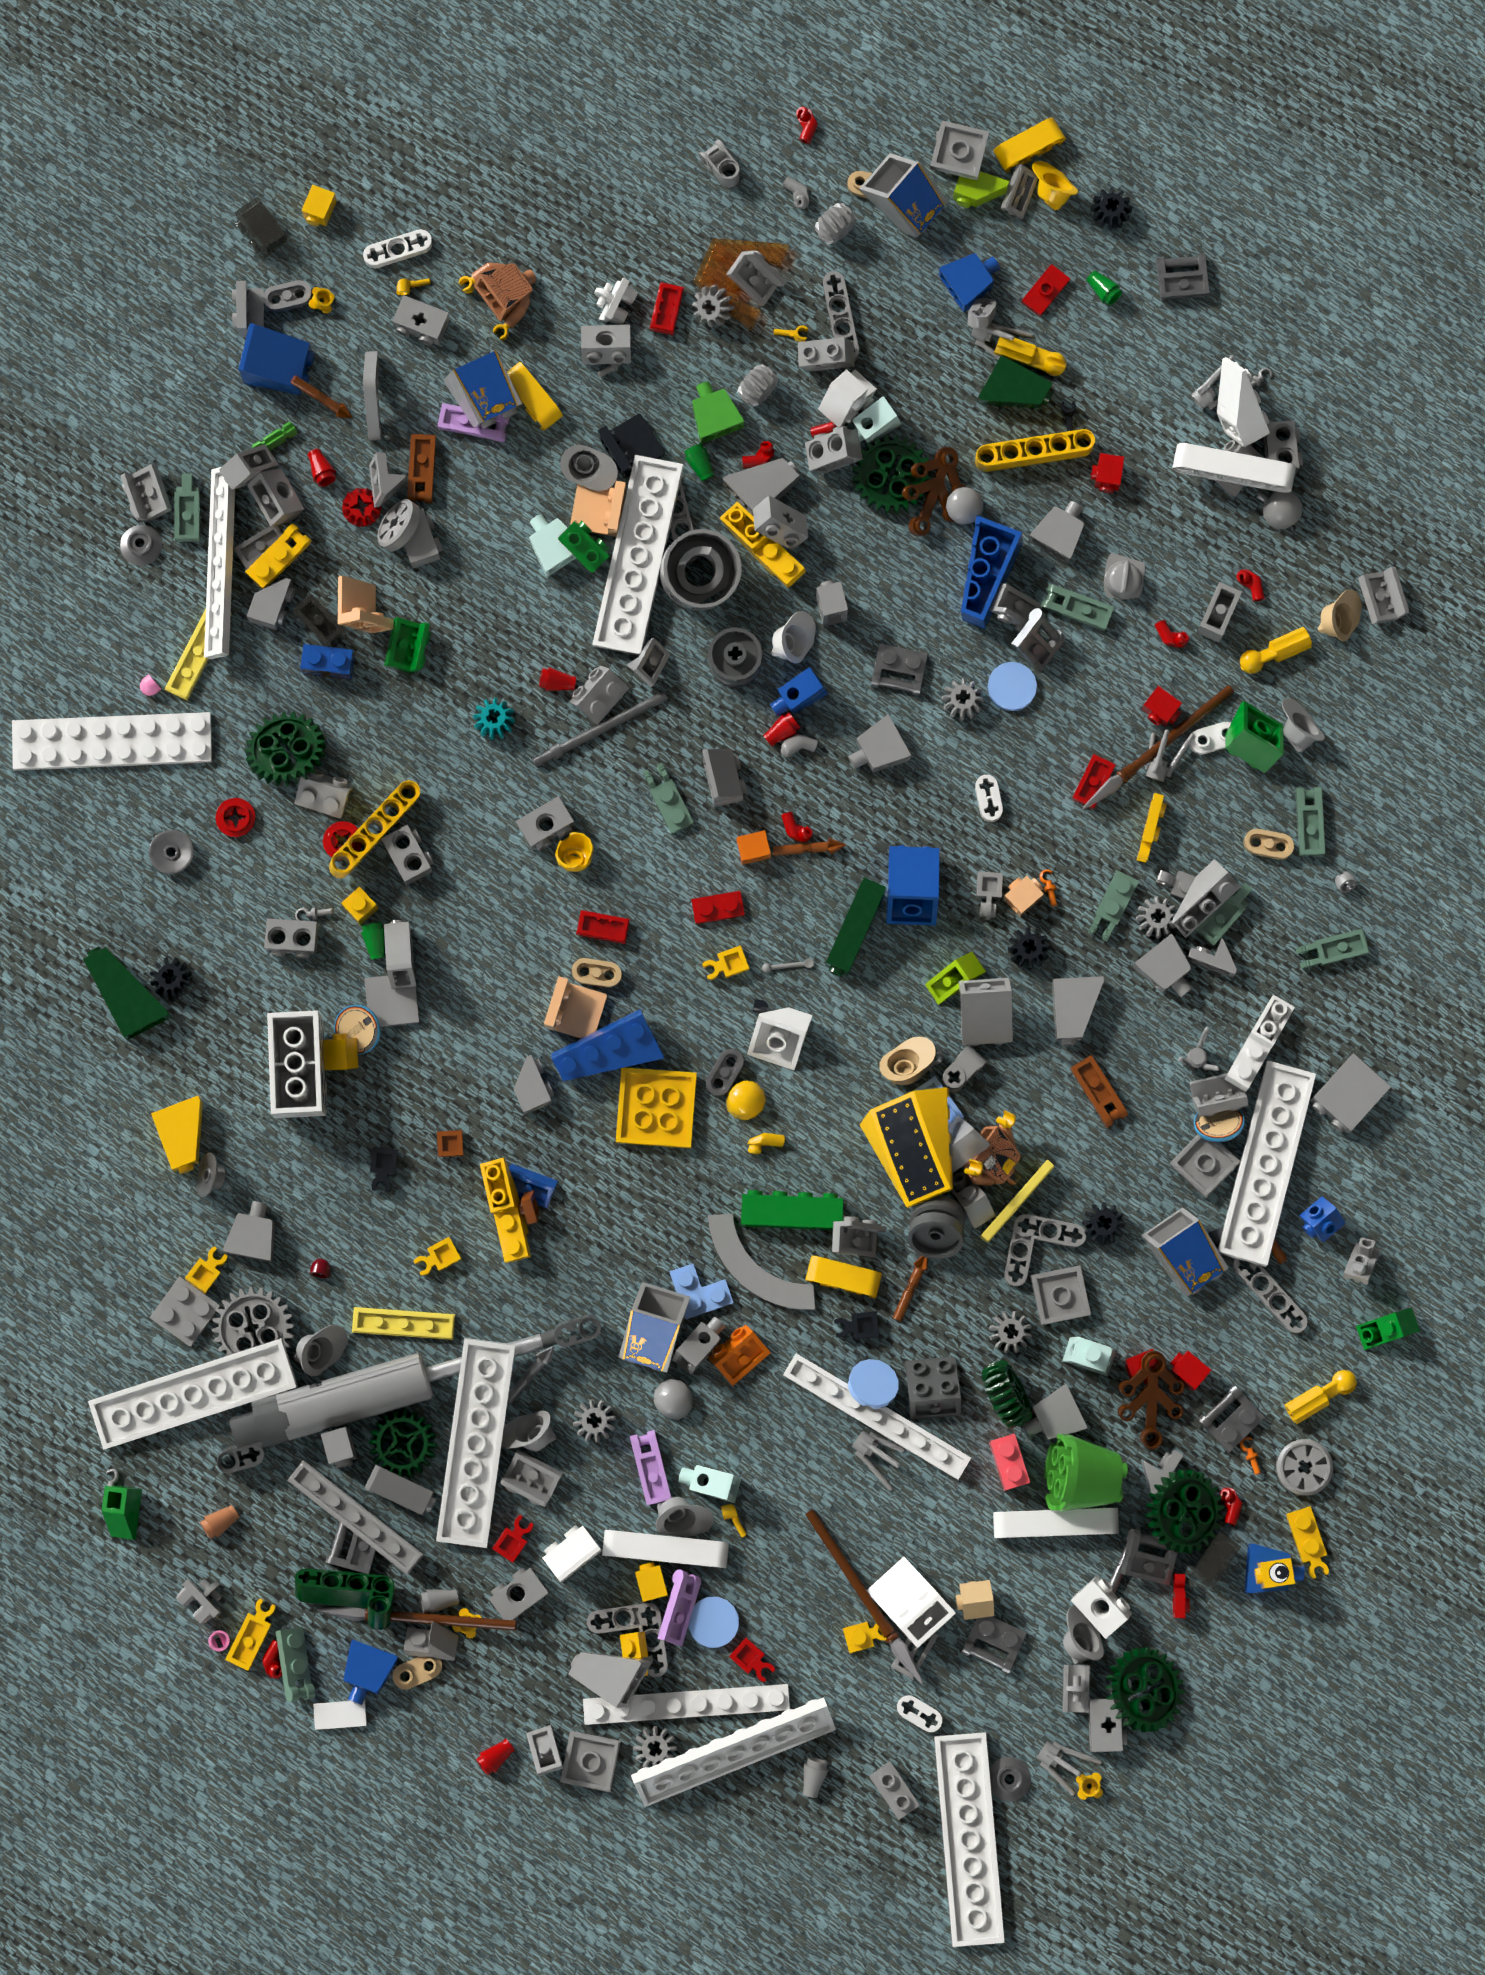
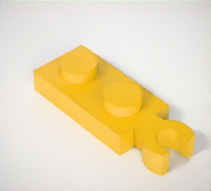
[1136,793,1167,863]
[1286,1506,1329,1579]
[225,1599,276,1671]

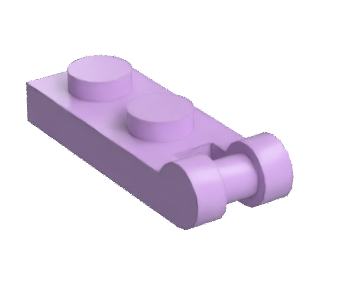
[437,403,510,442]
[630,1430,671,1506]
[657,1570,701,1646]

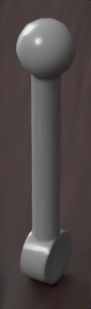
[762,958,814,973]

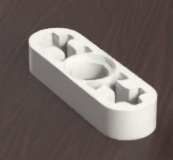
[363,229,432,268]

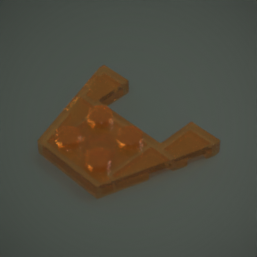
[694,238,789,332]

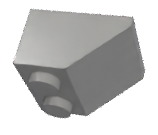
[702,749,747,807]

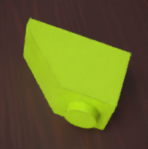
[953,171,1009,208]
[925,952,986,1005]

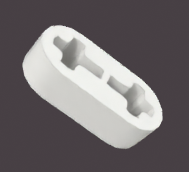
[975,775,1003,822]
[897,1695,942,1732]

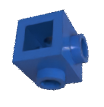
[1299,1196,1345,1242]

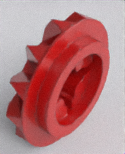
[342,488,381,527]
[215,798,256,838]
[323,821,362,861]

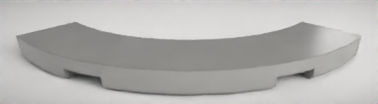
[708,1214,815,1310]

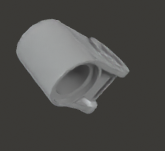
[698,140,740,188]
[942,1045,987,1093]

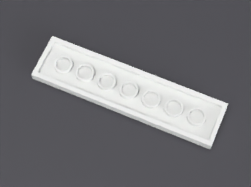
[592,455,684,656]
[12,712,212,771]
[1218,1060,1316,1267]
[88,1338,298,1450]
[436,1338,515,1548]
[631,1697,836,1807]
[934,1732,1005,1947]

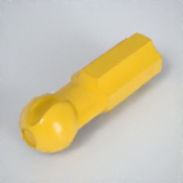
[994,336,1067,376]
[1240,627,1312,674]
[1284,1370,1357,1424]

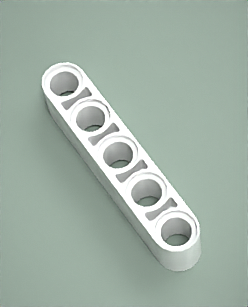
[1172,443,1296,493]
[993,1508,1119,1538]
[602,1530,729,1568]

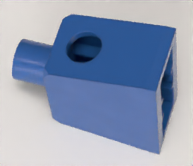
[938,254,1000,313]
[770,667,829,716]
[1244,1544,1305,1593]
[343,1639,399,1705]

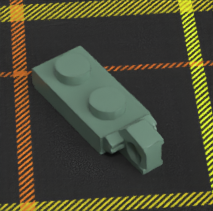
[174,473,200,542]
[1194,883,1253,946]

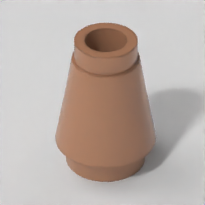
[200,1505,240,1540]

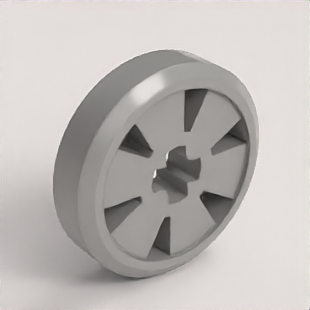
[377,499,420,552]
[1276,1439,1333,1496]

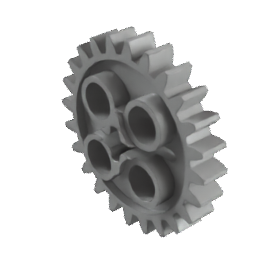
[212,1287,295,1356]

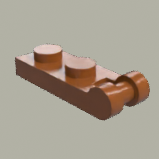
[407,434,436,504]
[1070,1055,1128,1128]

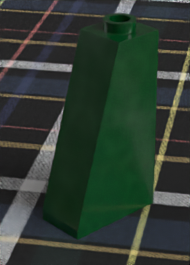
[825,877,886,977]
[83,947,171,1040]

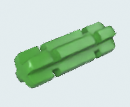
[252,422,297,451]

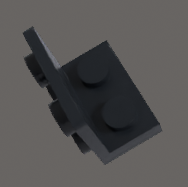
[598,414,665,479]

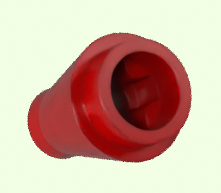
[307,449,336,487]
[539,667,576,691]
[763,712,801,746]
[475,1738,515,1775]

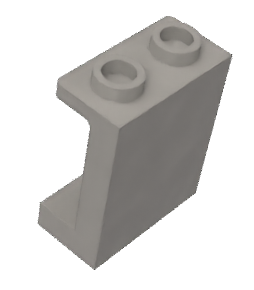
[959,978,1013,1046]
[1310,1053,1391,1134]

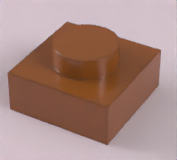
[437,1130,464,1158]
[519,1191,540,1224]

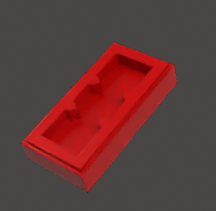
[1021,264,1070,317]
[650,282,684,336]
[576,910,630,945]

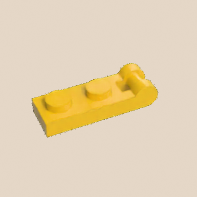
[245,523,312,589]

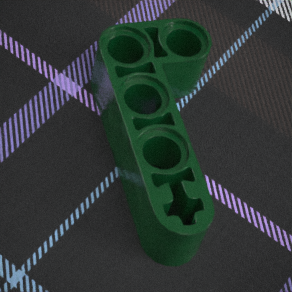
[295,1568,394,1630]

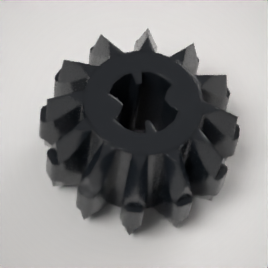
[1090,187,1132,230]
[1007,927,1050,970]
[150,957,192,1000]
[1082,1202,1125,1246]

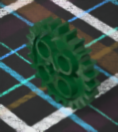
[852,435,931,515]
[245,712,326,786]
[1146,1469,1224,1553]
[1105,1647,1185,1733]

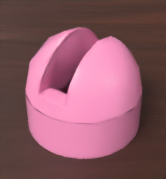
[140,674,161,696]
[208,1630,230,1652]

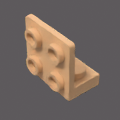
[570,481,626,537]
[338,576,394,633]
[544,976,607,1039]

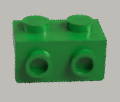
[558,520,610,573]
[384,617,431,673]

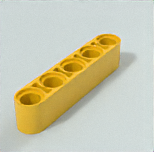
[975,429,1095,472]
[329,780,420,878]

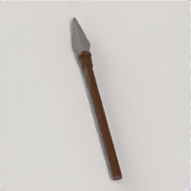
[1083,685,1234,810]
[805,1509,923,1684]
[317,1606,517,1631]

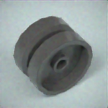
[708,627,763,688]
[908,1196,966,1259]

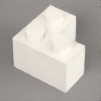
[818,369,877,427]

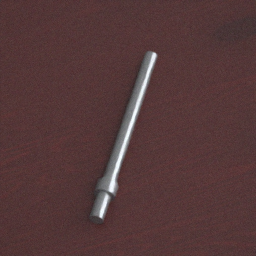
[532,691,668,767]

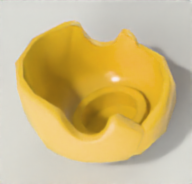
[555,832,594,872]
[725,1080,766,1120]

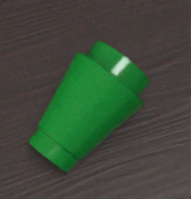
[1086,270,1122,306]
[684,443,714,482]
[361,922,385,959]

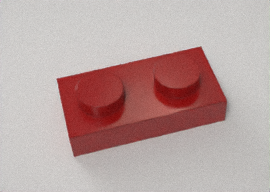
[1071,754,1116,810]
[691,891,745,925]

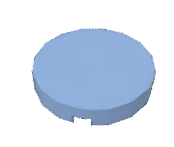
[987,662,1037,711]
[848,1359,899,1409]
[688,1597,739,1648]

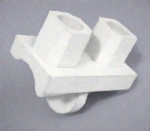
[594,278,638,325]

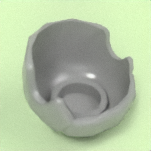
[946,487,983,524]
[1263,492,1302,530]
[653,1379,693,1420]

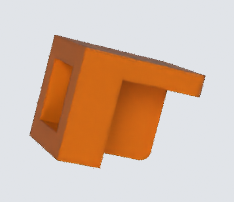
[736,830,771,865]

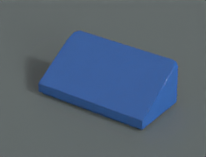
[509,1164,558,1209]

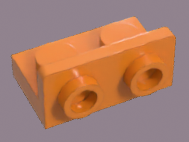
[708,1325,771,1386]

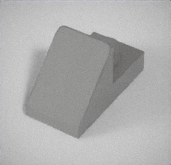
[369,452,406,507]
[627,637,670,687]
[1186,938,1237,978]
[1141,1450,1183,1494]
[403,1622,458,1661]
[526,1725,563,1777]

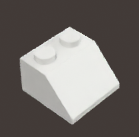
[543,1525,602,1582]

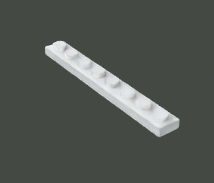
[204,467,235,660]
[783,1353,971,1480]
[583,1684,790,1725]

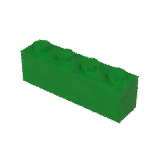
[741,1190,843,1230]

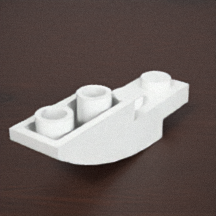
[1224,995,1295,1092]

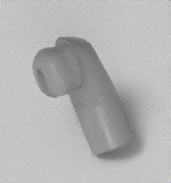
[782,176,810,209]
[781,734,818,757]

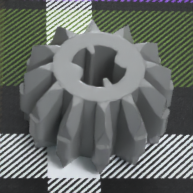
[815,203,857,244]
[692,285,735,327]
[738,364,778,407]
[941,678,984,721]
[1136,896,1176,939]
[989,1311,1032,1354]
[573,1399,616,1443]
[633,1726,677,1768]

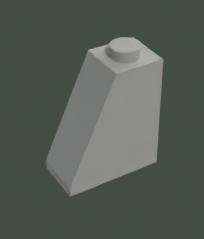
[723,458,800,517]
[384,920,416,989]
[1052,976,1104,1046]
[948,1115,991,1173]
[365,1465,437,1516]
[568,1652,651,1708]

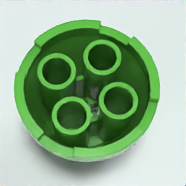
[1044,1434,1128,1512]

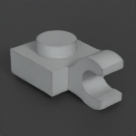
[1156,871,1195,900]

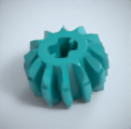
[473,697,515,740]

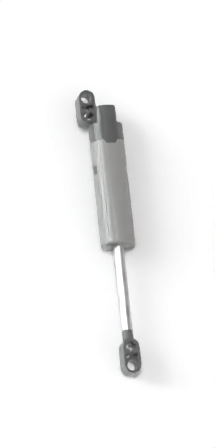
[217,1314,601,1473]

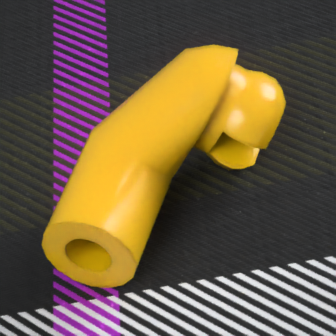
[747,1133,785,1155]

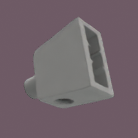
[1028,501,1085,564]
[848,714,911,773]
[1132,934,1192,998]
[223,1201,275,1263]
[672,1317,725,1376]
[1023,1384,1088,1441]

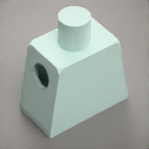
[852,396,902,444]
[529,514,576,577]
[1062,1337,1116,1377]
[679,1465,741,1503]

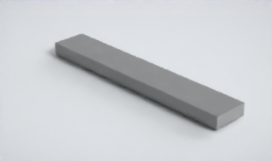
[287,1460,424,1575]

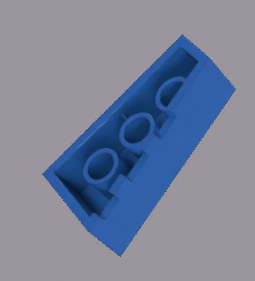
[961,515,1024,629]
[551,1009,664,1081]

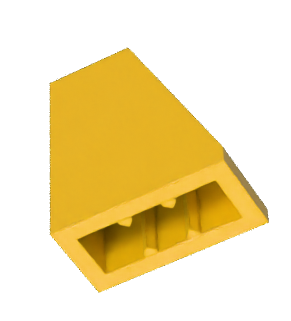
[151,1095,203,1174]

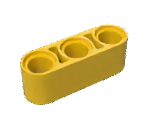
[993,117,1066,173]
[507,362,563,431]
[805,1256,882,1298]

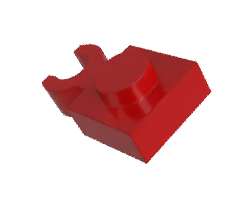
[492,1515,534,1563]
[1173,1574,1190,1618]
[729,1637,775,1682]

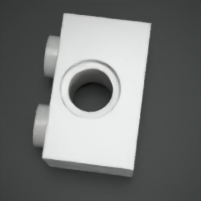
[1071,1575,1132,1639]

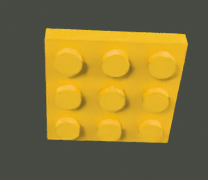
[616,1067,697,1149]

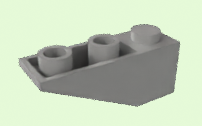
[1172,859,1241,938]

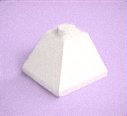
[747,1007,812,1070]

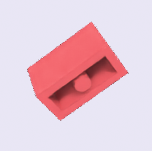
[989,1434,1030,1491]

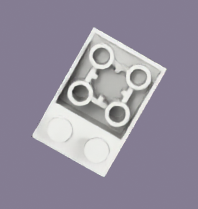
[1217,357,1270,447]
[867,1557,956,1649]

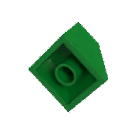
[1225,701,1284,773]

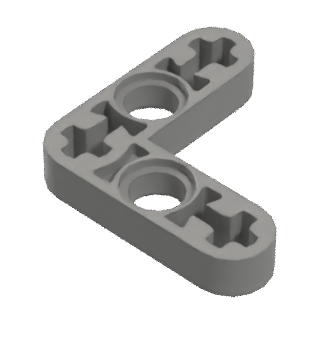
[363,351,382,441]
[1004,1214,1086,1287]
[587,1603,668,1677]

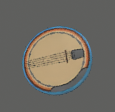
[334,1005,381,1055]
[1194,1110,1245,1142]

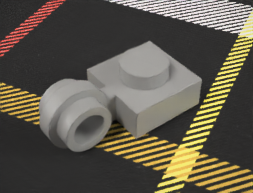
[976,871,1003,920]

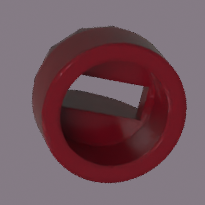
[309,1258,331,1278]

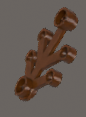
[902,447,966,536]
[1118,1350,1185,1449]

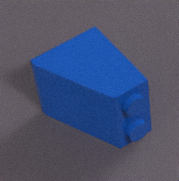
[238,323,315,396]
[886,845,939,926]

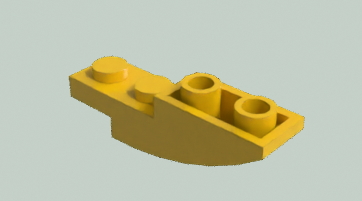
[720,502,806,588]
[480,1158,531,1264]

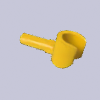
[397,278,430,295]
[774,325,809,342]
[721,1504,747,1538]

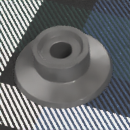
[120,525,162,566]
[149,830,194,874]
[196,1153,225,1197]
[989,1757,1031,1802]

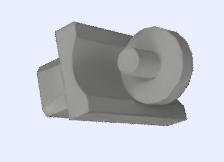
[1343,1238,1380,1285]
[176,1579,222,1625]
[1062,1665,1090,1713]

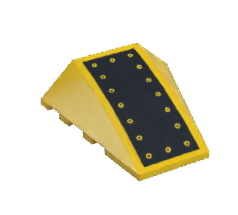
[860,1087,953,1208]

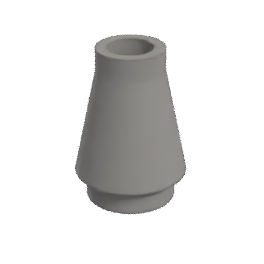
[420,1589,459,1614]
[802,1757,829,1798]

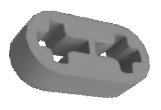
[967,298,996,329]

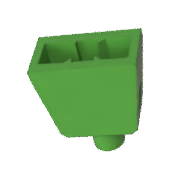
[692,381,744,444]

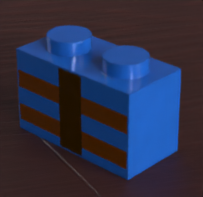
[300,644,355,680]

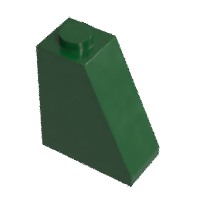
[977,355,1054,409]

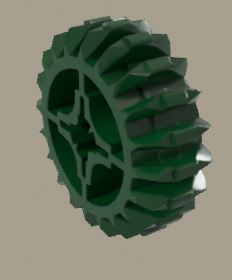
[982,1360,1032,1428]
[369,1409,438,1478]

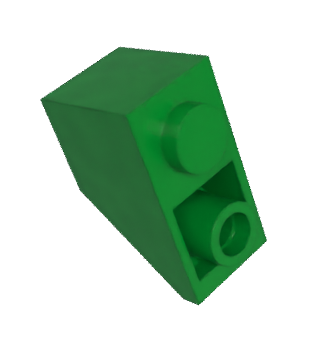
[1356,1307,1420,1350]
[102,1486,142,1540]

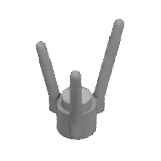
[971,323,1034,360]
[1190,355,1235,410]
[1145,729,1195,782]
[1178,1027,1219,1071]
[852,1430,905,1491]
[1037,1741,1102,1796]

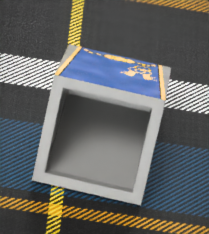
[859,153,948,238]
[444,351,522,429]
[1141,1207,1228,1296]
[618,1282,690,1373]

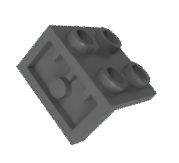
[905,1357,961,1420]

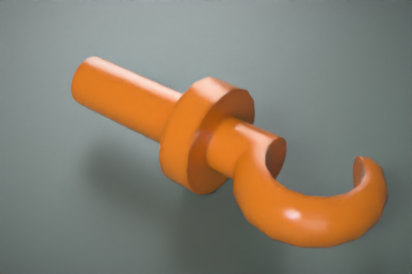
[1040,870,1057,907]
[1240,1437,1261,1475]

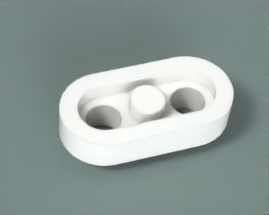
[1189,722,1231,755]

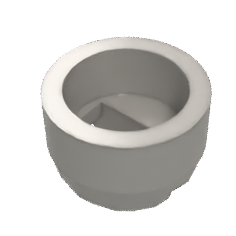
[1335,871,1357,893]

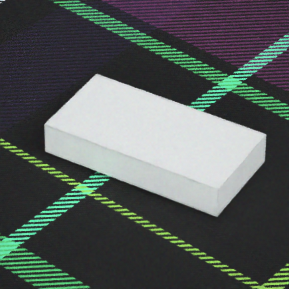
[313,1700,367,1730]

